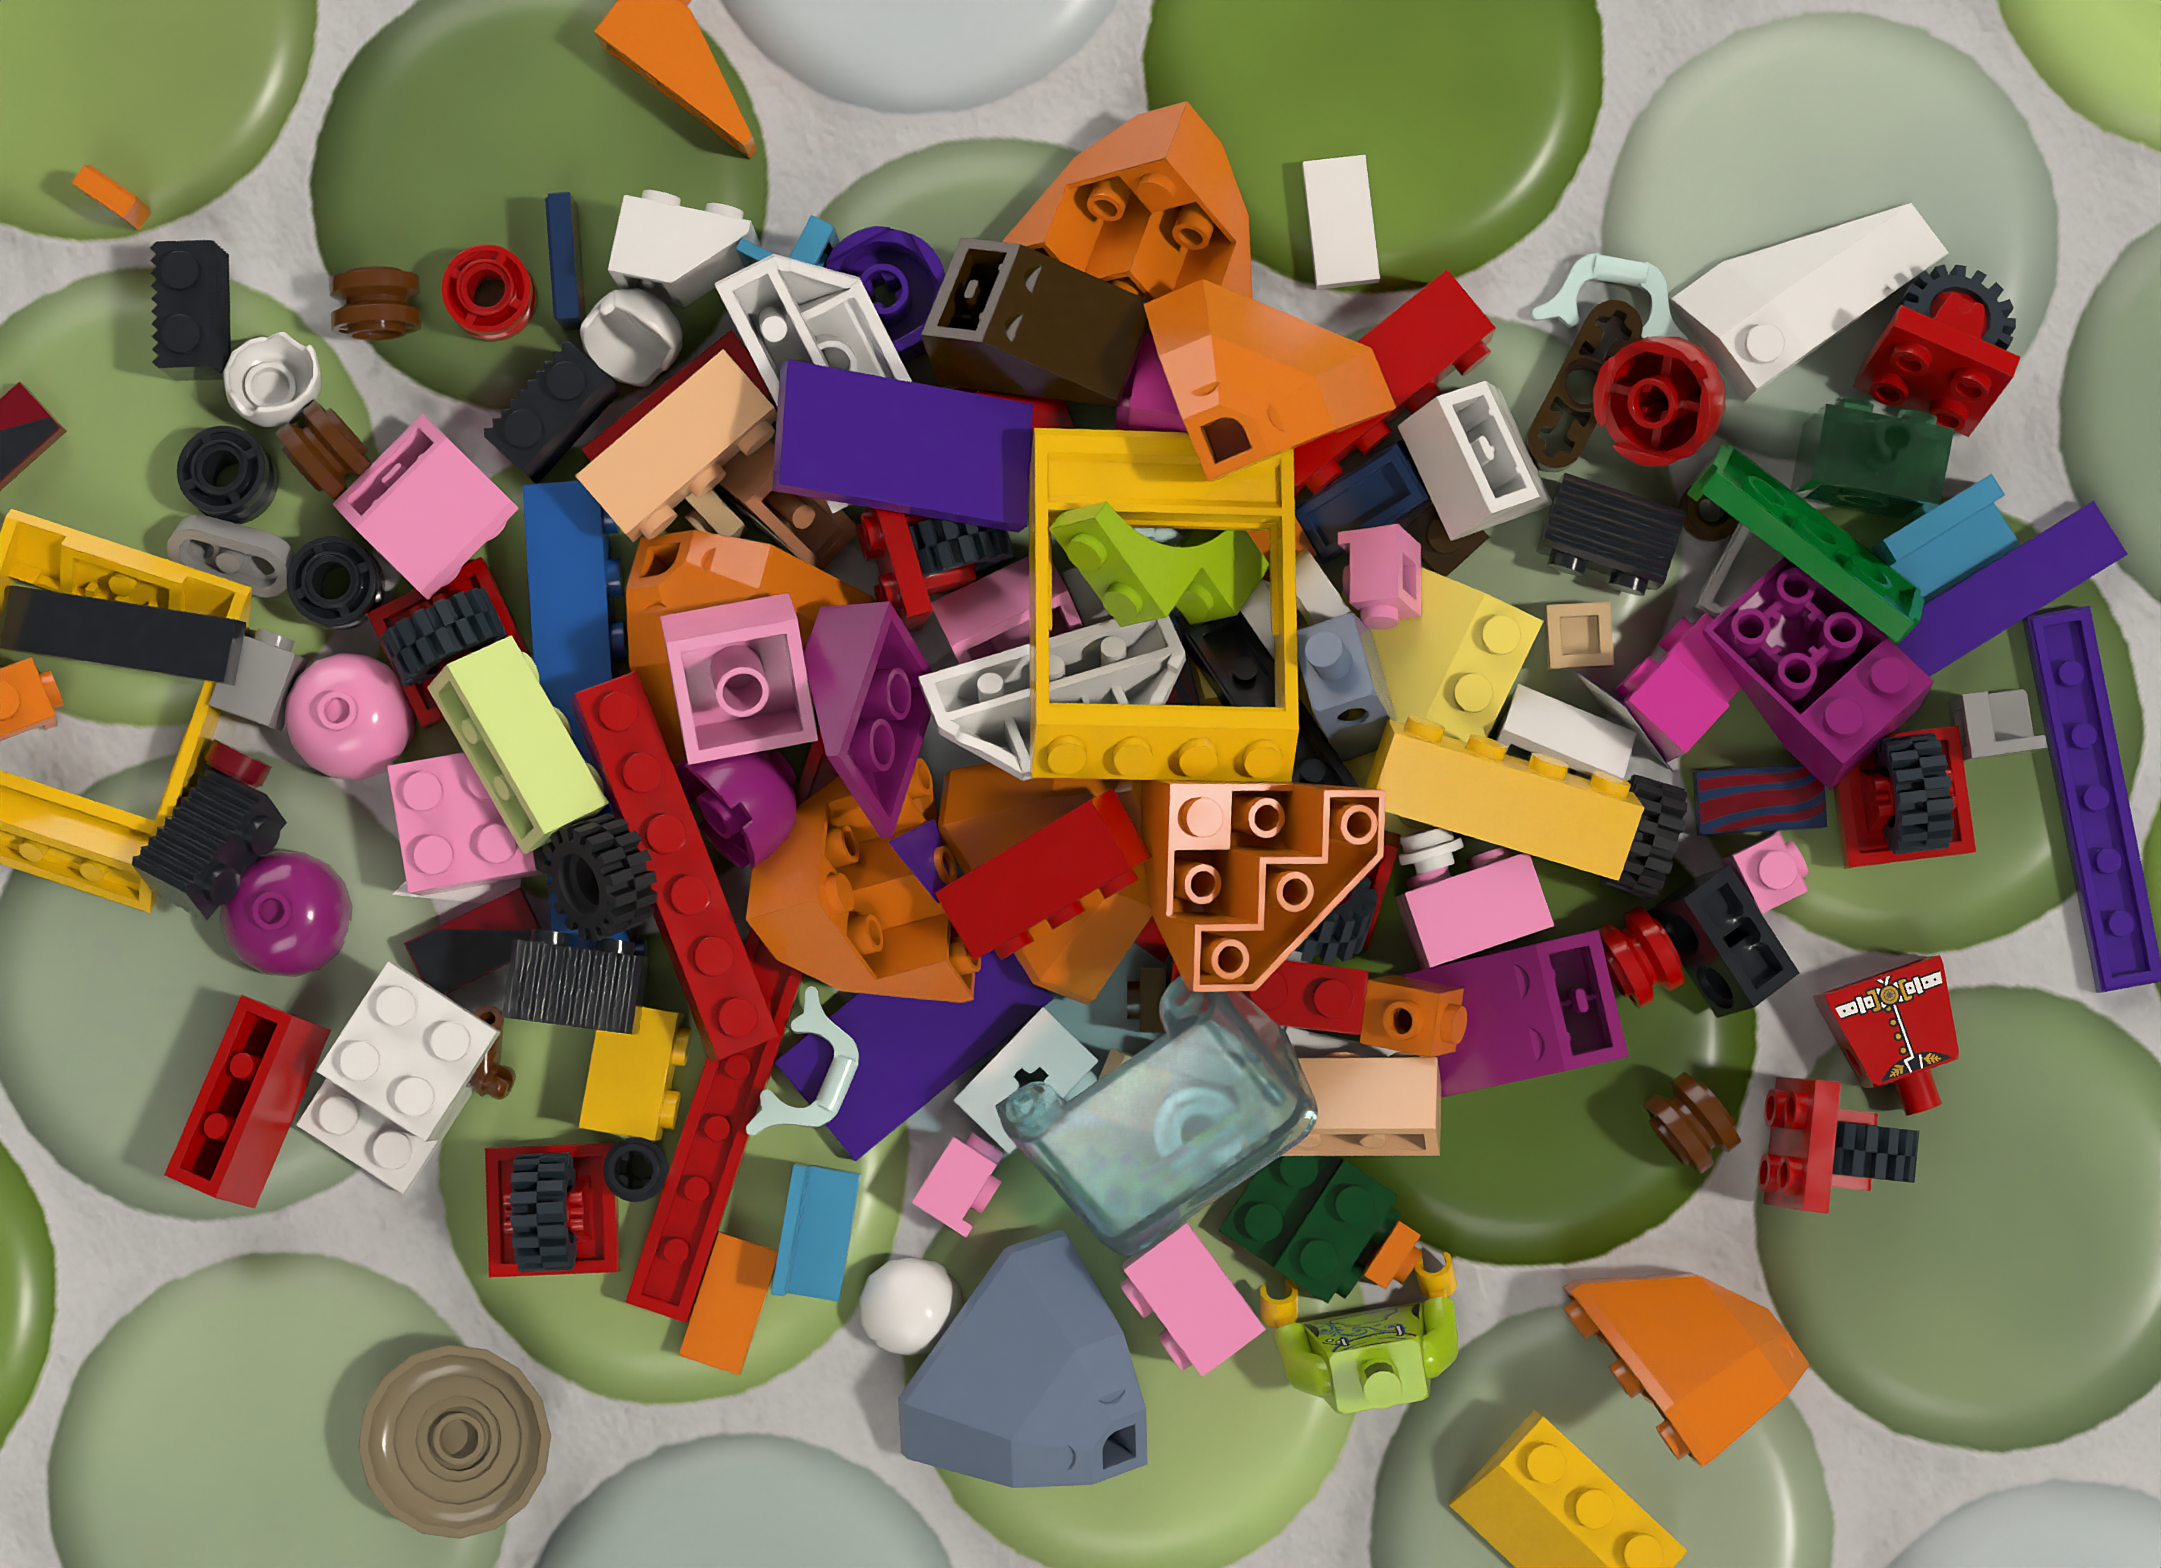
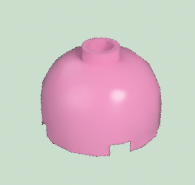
[284,653,416,781]

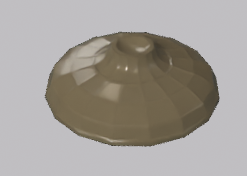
[358,1344,551,1539]

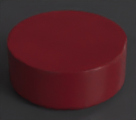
[204,738,272,788]

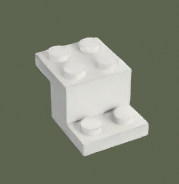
[296,961,500,1194]

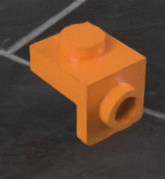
[0,657,64,741]

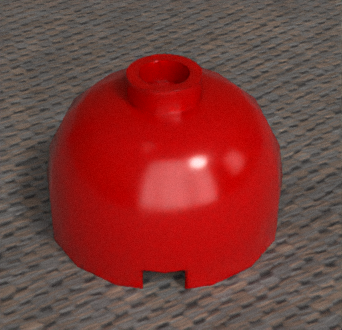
[1593,336,1726,466]

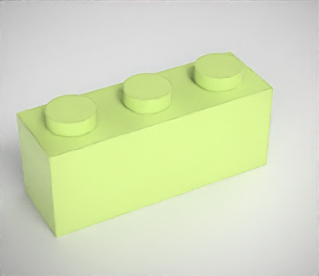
[427,635,608,855]

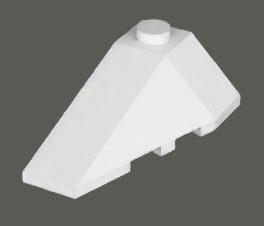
[1670,203,1949,402]

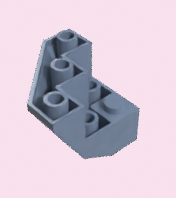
[898,1229,1148,1488]

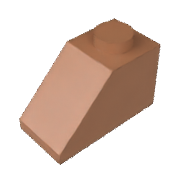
[718,441,857,571]

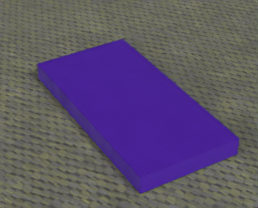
[772,359,1033,533]
[775,950,1054,1162]

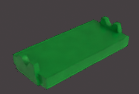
[1687,443,1925,646]

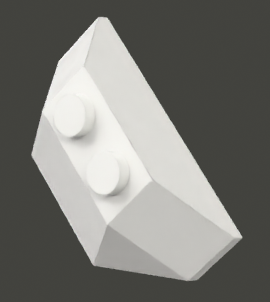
[715,254,912,513]
[918,615,1186,781]

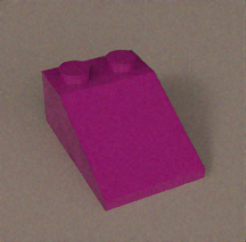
[804,601,933,838]

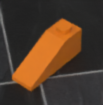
[594,0,757,160]

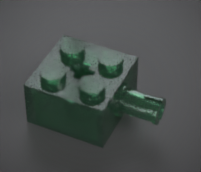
[1790,397,1954,522]

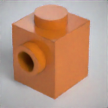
[1360,975,1467,1058]

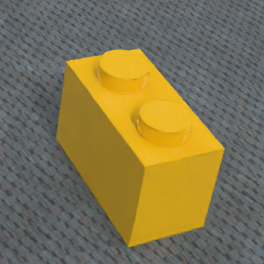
[578,1006,692,1141]

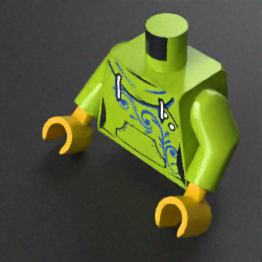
[1260,1252,1459,1414]

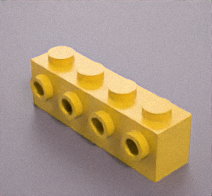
[1365,716,1645,881]

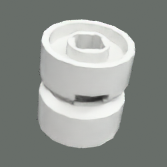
[1240,548,1352,659]

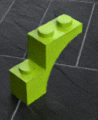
[1049,501,1270,627]

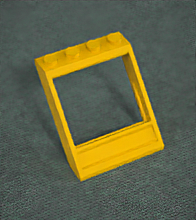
[1029,428,1299,783]
[0,509,252,913]

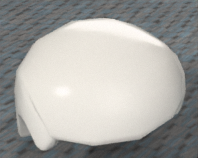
[580,289,683,387]
[222,332,321,427]
[859,1258,963,1355]

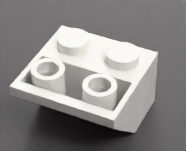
[608,190,762,307]
[1398,381,1552,541]

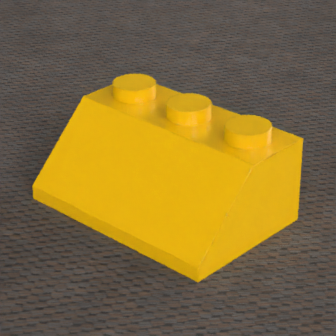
[1448,1409,1688,1568]

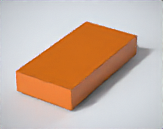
[678,1231,779,1375]

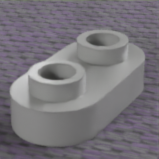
[167,515,295,598]

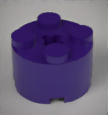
[824,226,945,364]

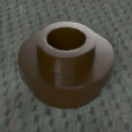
[1678,485,1739,542]

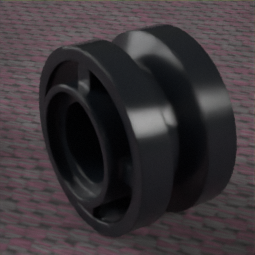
[177,426,278,524]
[287,536,385,630]

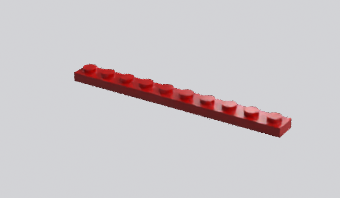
[625,725,839,1323]

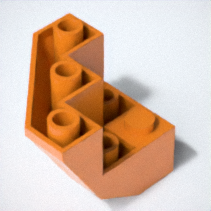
[1002,101,1253,335]
[1143,279,1396,482]
[626,530,877,767]
[746,758,981,1003]
[938,762,1152,1005]
[1141,780,1386,992]
[1562,1273,1810,1467]

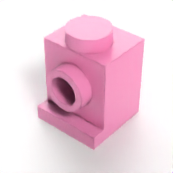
[1338,524,1421,629]
[1721,831,1809,914]
[912,1132,1005,1237]

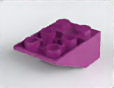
[1702,556,1934,790]
[1403,930,1629,1097]

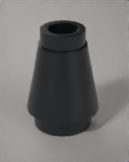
[603,1137,668,1202]

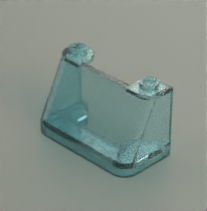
[995,976,1318,1256]

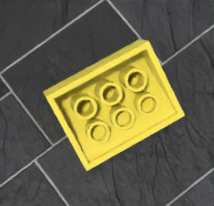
[1298,567,1544,845]

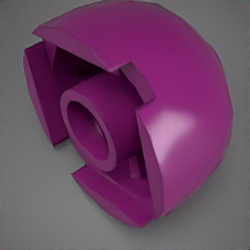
[674,750,797,869]
[220,850,353,977]

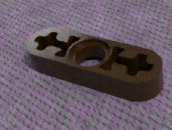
[1525,300,1642,473]

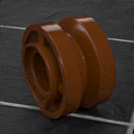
[329,266,422,340]
[275,399,372,501]
[1643,1072,1741,1175]

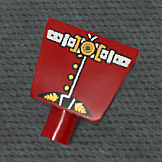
[1813,955,1959,1116]

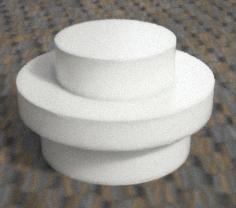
[1398,827,1464,874]

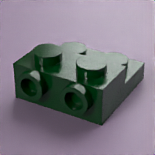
[1218,1156,1401,1304]

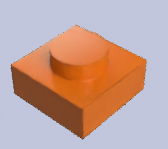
[1363,1220,1422,1290]

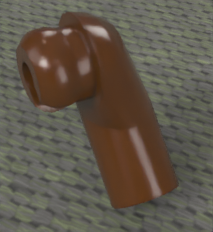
[470,1006,516,1100]

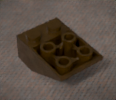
[921,238,1150,407]

